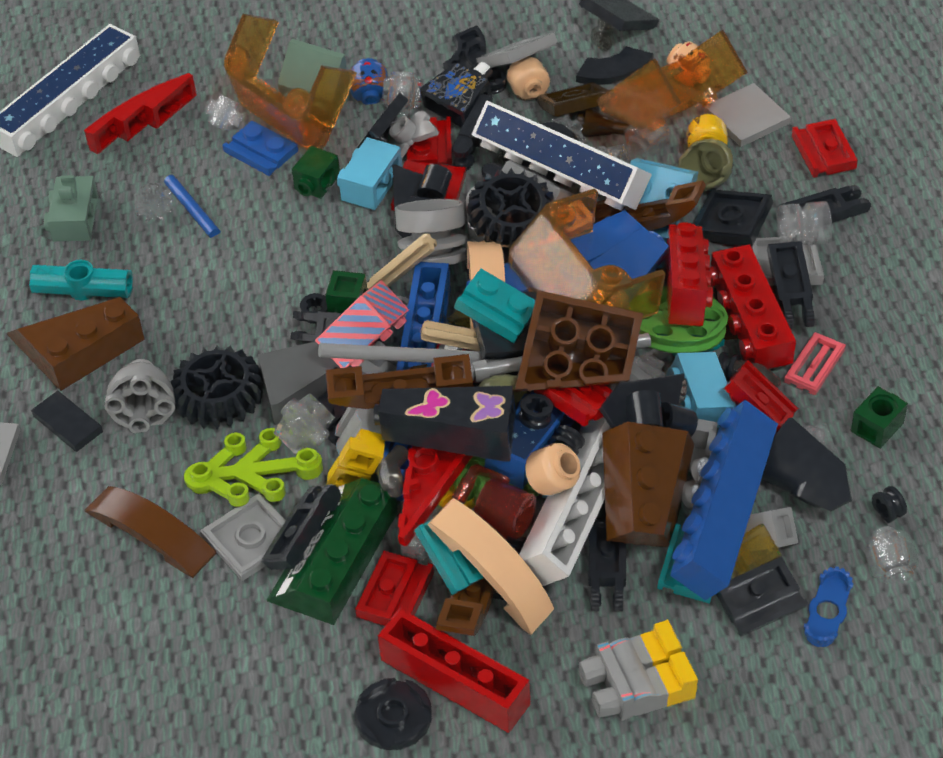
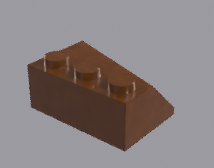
[515,290,643,392]
[7,297,145,391]
[602,422,695,547]

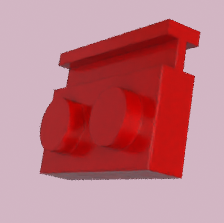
[407,116,452,165]
[792,119,858,178]
[723,360,799,437]
[534,384,613,427]
[355,550,434,626]

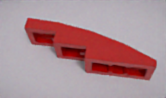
[84,73,197,154]

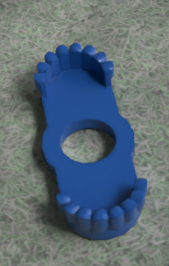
[804,567,853,647]

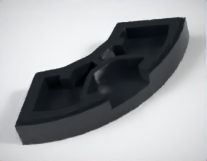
[443,25,486,70]
[576,46,654,85]

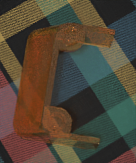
[224,13,357,150]
[596,30,748,133]
[508,188,665,319]

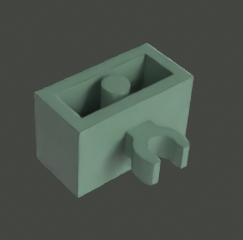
[44,175,99,242]

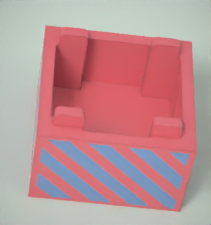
[315,280,409,368]

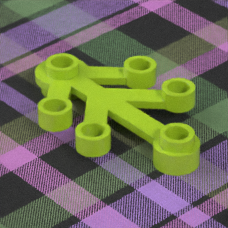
[184,428,323,507]

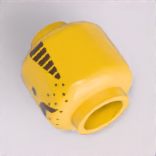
[687,114,728,147]

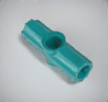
[29,259,133,301]

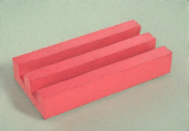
[784,332,846,395]

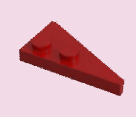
[398,445,473,547]

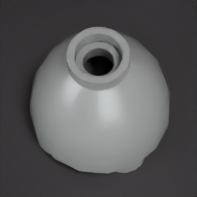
[104,359,175,433]

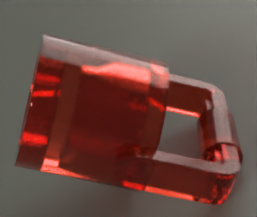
[452,464,536,539]

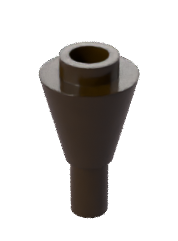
[575,109,633,137]

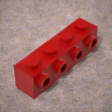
[665,222,713,326]
[709,244,796,371]
[378,608,530,733]

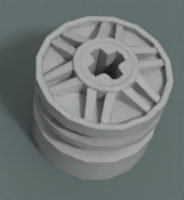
[395,199,467,265]

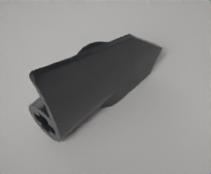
[392,164,452,238]
[599,374,698,437]
[761,418,852,511]

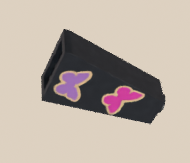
[373,386,516,462]

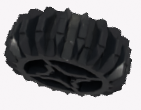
[467,167,556,252]
[171,345,264,430]

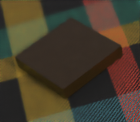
[537,82,614,117]

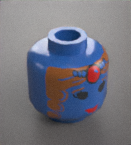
[349,58,389,105]

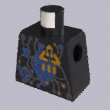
[420,62,493,128]

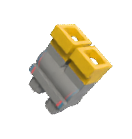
[326,407,385,487]
[579,620,698,720]

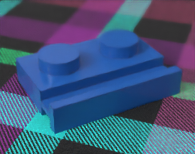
[222,121,299,176]

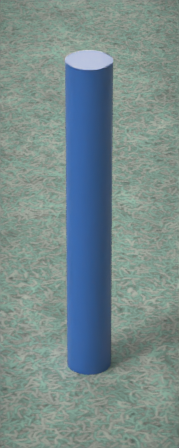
[164,175,221,238]

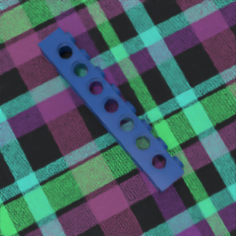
[377,262,451,501]

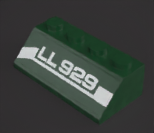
[267,478,398,625]

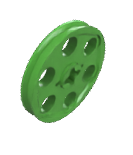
[625,286,728,353]

